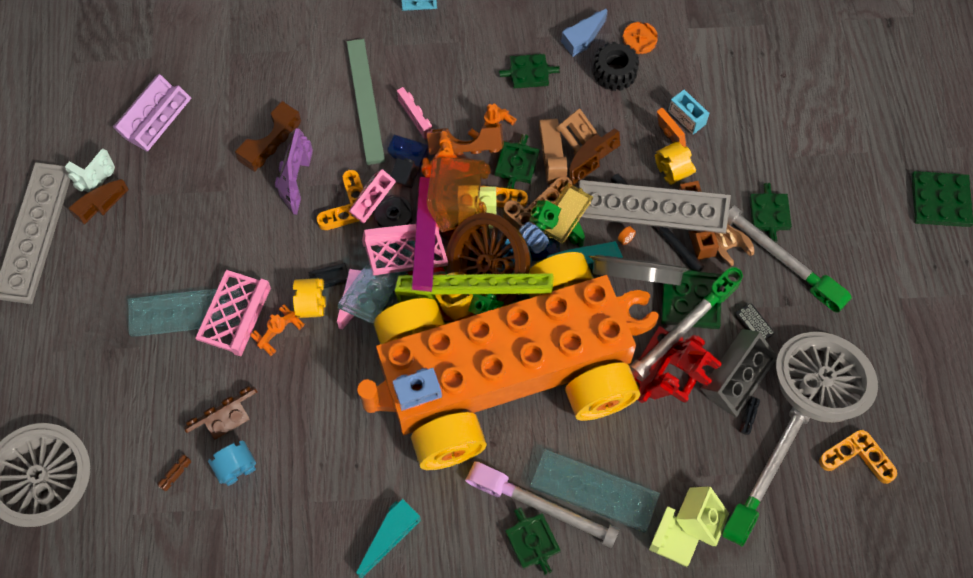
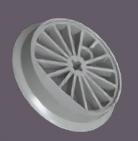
[776,332,878,422]
[0,423,90,527]

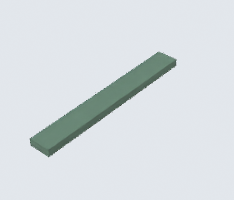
[347,39,385,165]

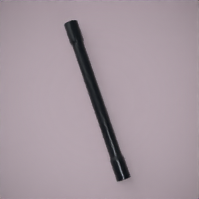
[611,173,704,272]

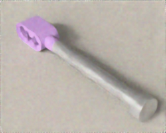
[465,462,620,548]

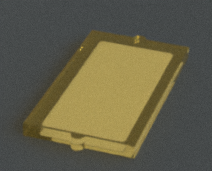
[542,183,594,244]

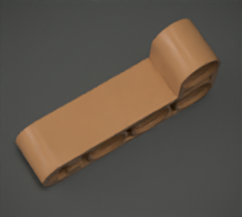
[539,119,567,184]
[504,176,573,231]

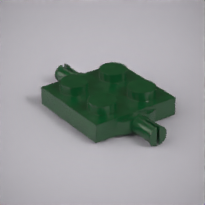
[499,54,560,88]
[495,134,540,189]
[749,183,792,242]
[505,507,561,575]

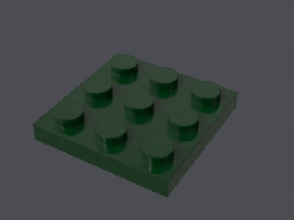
[912,171,973,227]
[661,271,722,330]

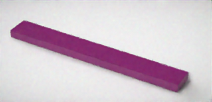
[412,177,438,292]

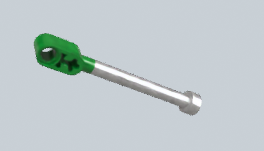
[727,206,852,313]
[629,267,743,381]
[723,407,810,546]

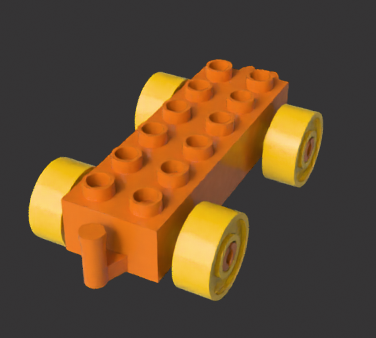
[358,252,659,470]

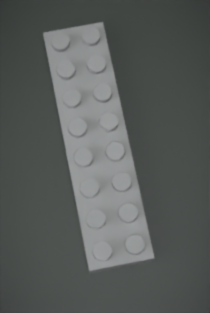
[0,163,71,304]
[577,180,731,234]

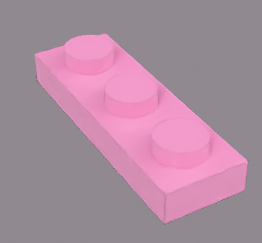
[397,87,432,139]

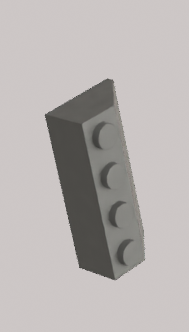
[701,329,777,417]

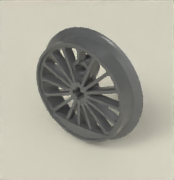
[588,255,690,285]

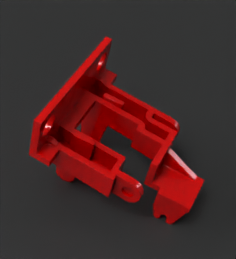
[634,326,722,403]

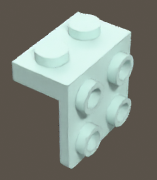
[65,149,115,193]

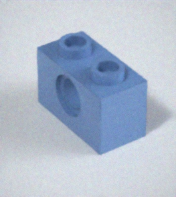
[393,368,442,411]

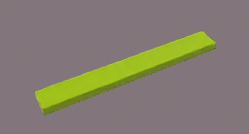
[395,273,554,295]

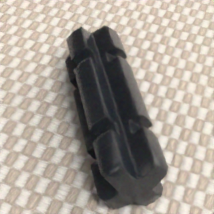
[739,397,760,435]

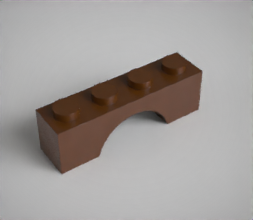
[235,101,301,172]

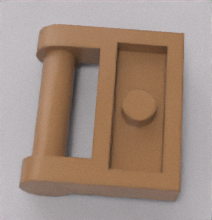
[555,108,599,155]

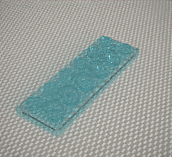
[338,241,415,324]
[128,286,246,337]
[530,449,660,533]

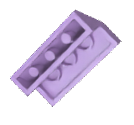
[113,74,191,151]

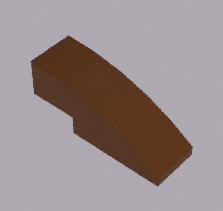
[68,179,129,225]

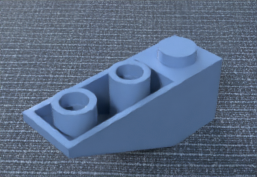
[561,9,607,57]

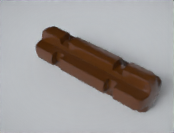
[157,455,191,491]

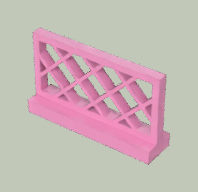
[362,221,448,275]
[196,270,271,356]

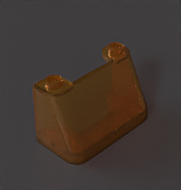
[427,156,490,232]

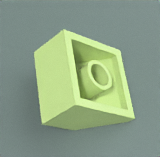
[676,487,729,546]

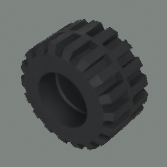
[593,42,639,91]

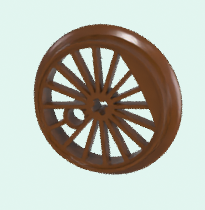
[446,212,530,307]

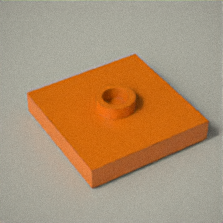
[657,108,686,147]

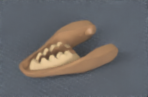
[715,224,754,267]

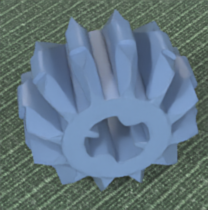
[519,222,549,254]

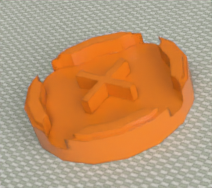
[623,22,658,54]

